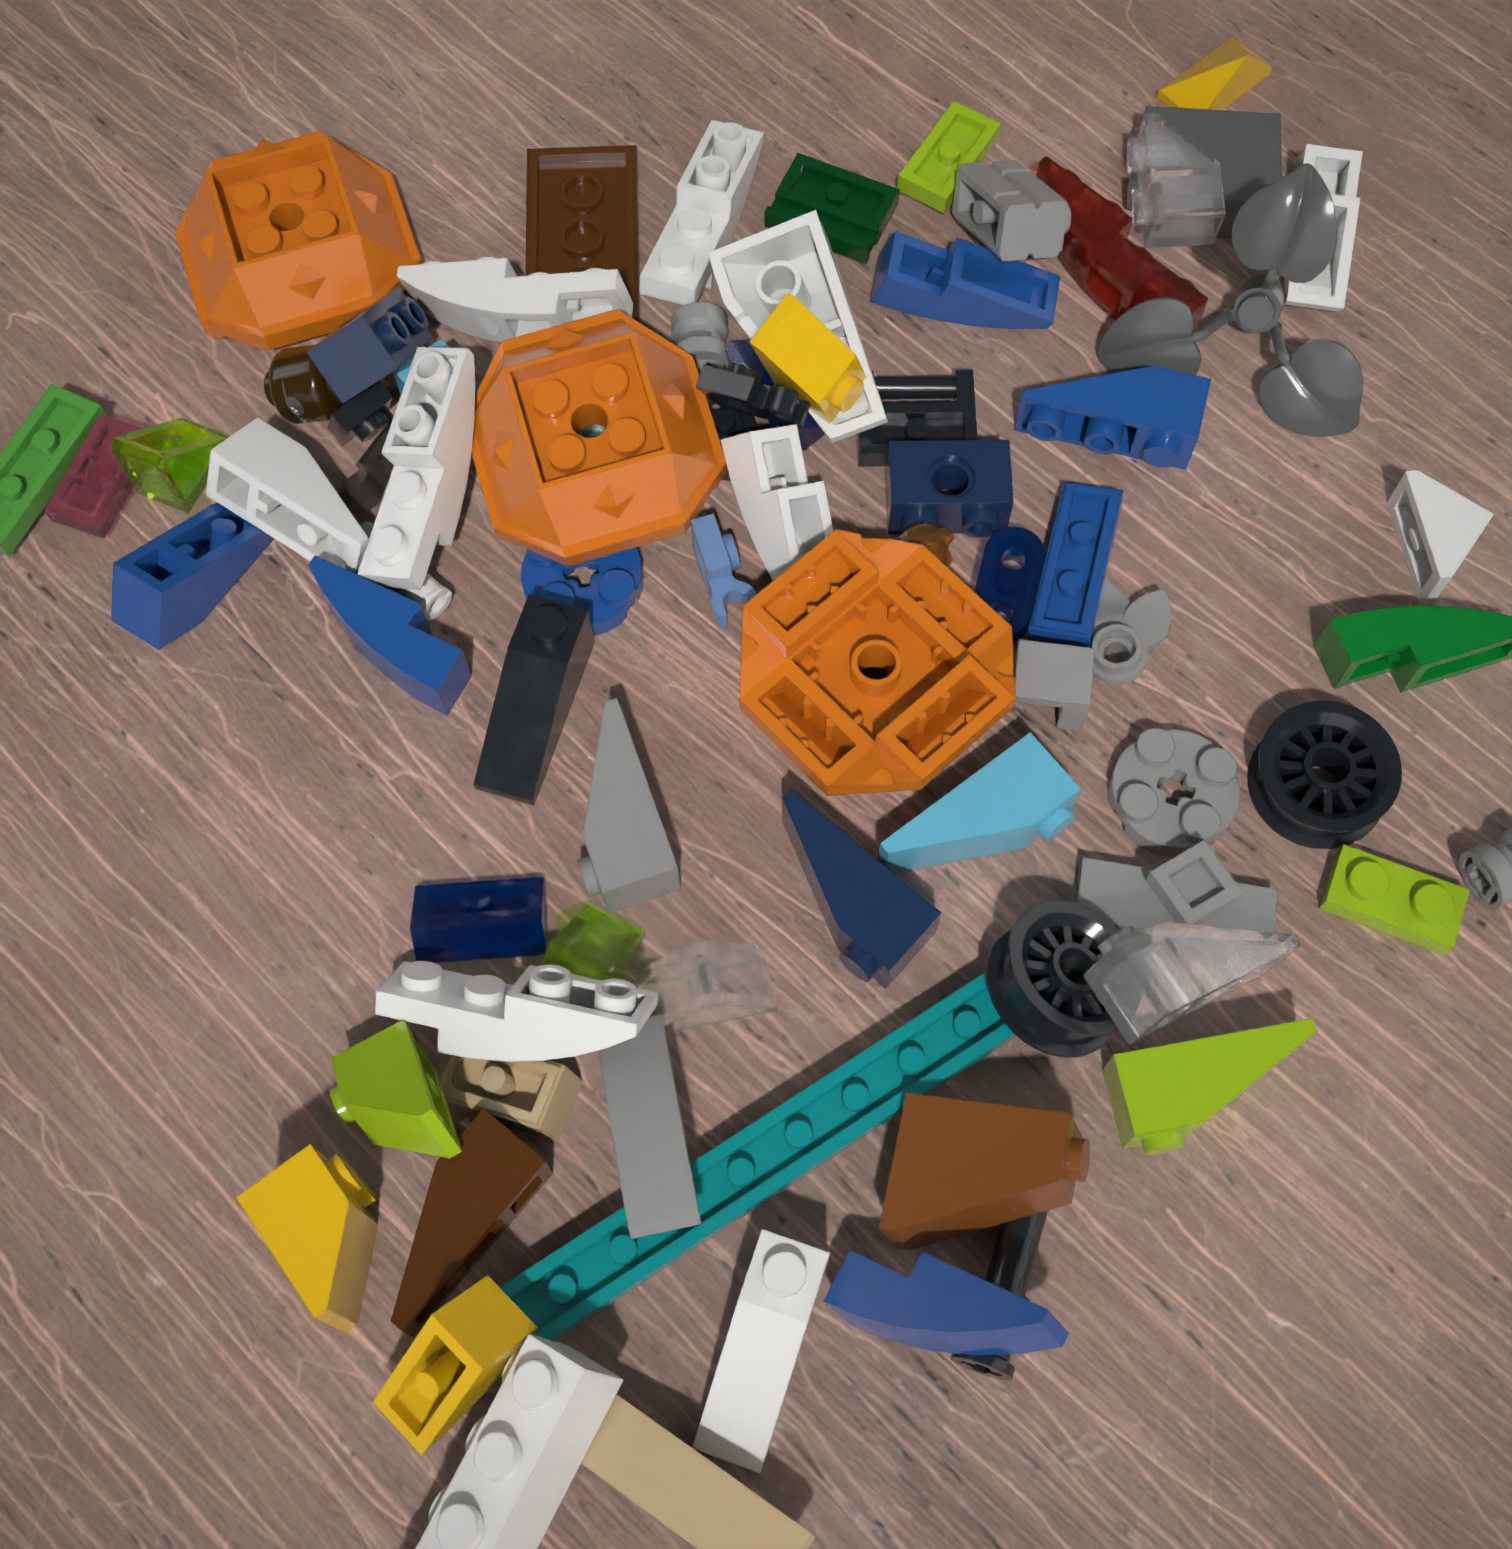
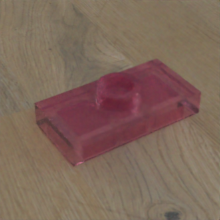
[44,414,159,539]

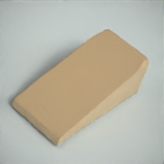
[436,1053,581,1142]

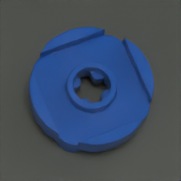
[521,547,643,636]

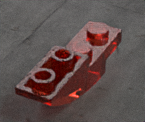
[1036,156,1208,331]

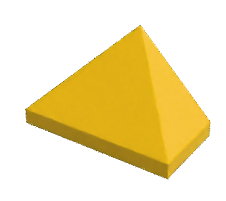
[1157,35,1273,110]

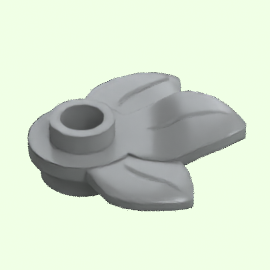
[1090,579,1172,685]

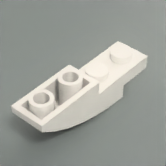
[640,120,764,305]
[397,257,633,342]
[357,347,475,590]
[375,961,658,1062]

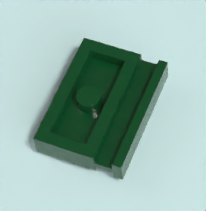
[764,153,900,264]

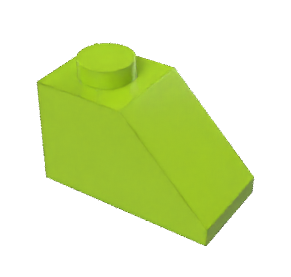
[329,1019,462,1158]

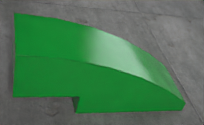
[1313,606,1512,693]

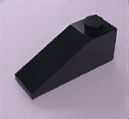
[473,594,595,806]

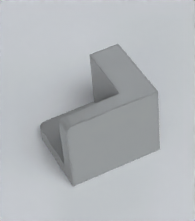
[1013,639,1095,731]

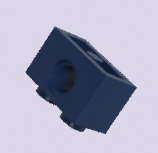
[306,286,432,404]
[885,440,1014,538]

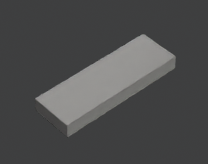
[1075,857,1278,958]

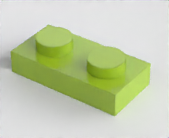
[897,101,1001,214]
[1319,844,1470,955]

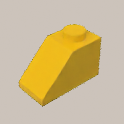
[750,293,866,424]
[373,1275,538,1456]

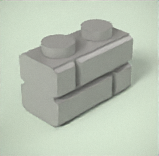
[952,160,1071,262]

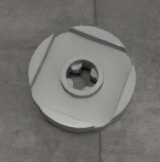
[1108,728,1240,856]

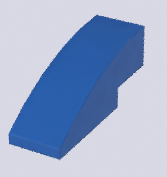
[870,231,1060,329]
[308,555,472,716]
[823,1250,1069,1355]

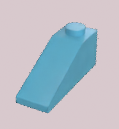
[878,732,1081,873]

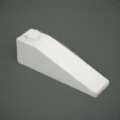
[708,210,888,443]

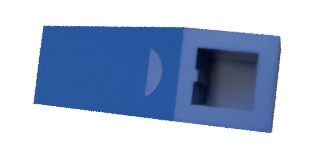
[1014,366,1211,470]

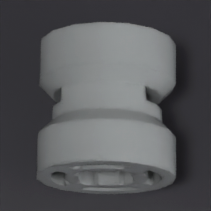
[671,302,730,375]
[1458,828,1512,910]

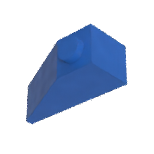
[111,502,275,650]

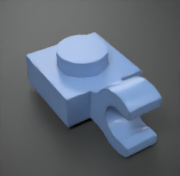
[690,514,757,629]

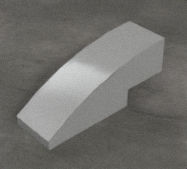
[599,1014,701,1239]

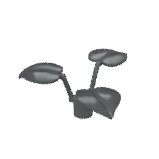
[1097,163,1363,437]

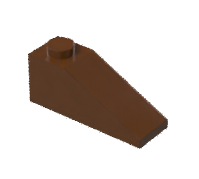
[391,1108,553,1338]

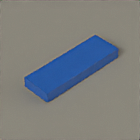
[1028,482,1124,648]

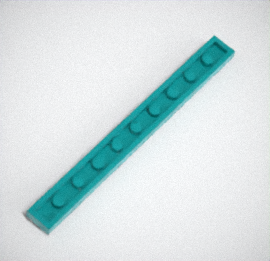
[500,972,1017,1341]

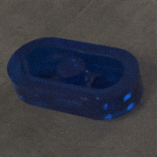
[974,527,1045,642]

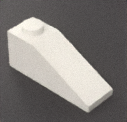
[206,417,369,574]
[692,1229,830,1474]

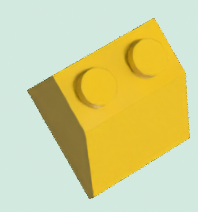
[236,1144,378,1333]

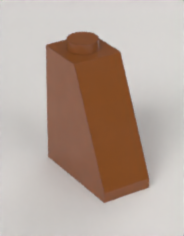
[879,1093,1090,1250]

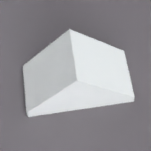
[1387,470,1494,606]

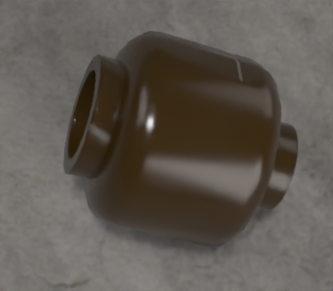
[264,345,356,424]

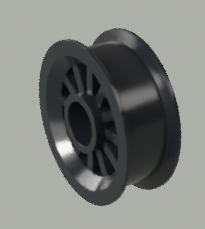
[1247,700,1402,849]
[986,900,1144,1058]

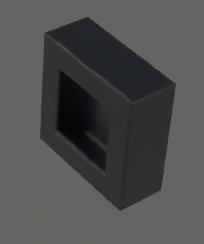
[327,381,393,446]

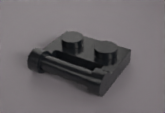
[857,369,978,467]

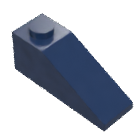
[782,789,941,989]

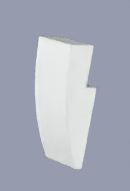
[1284,144,1363,312]
[721,424,833,581]

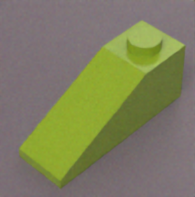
[1102,1018,1317,1155]

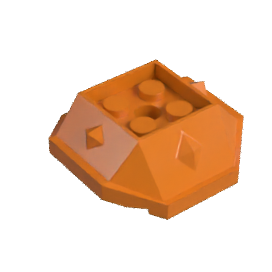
[175,131,422,350]
[472,309,727,567]
[739,530,1016,796]

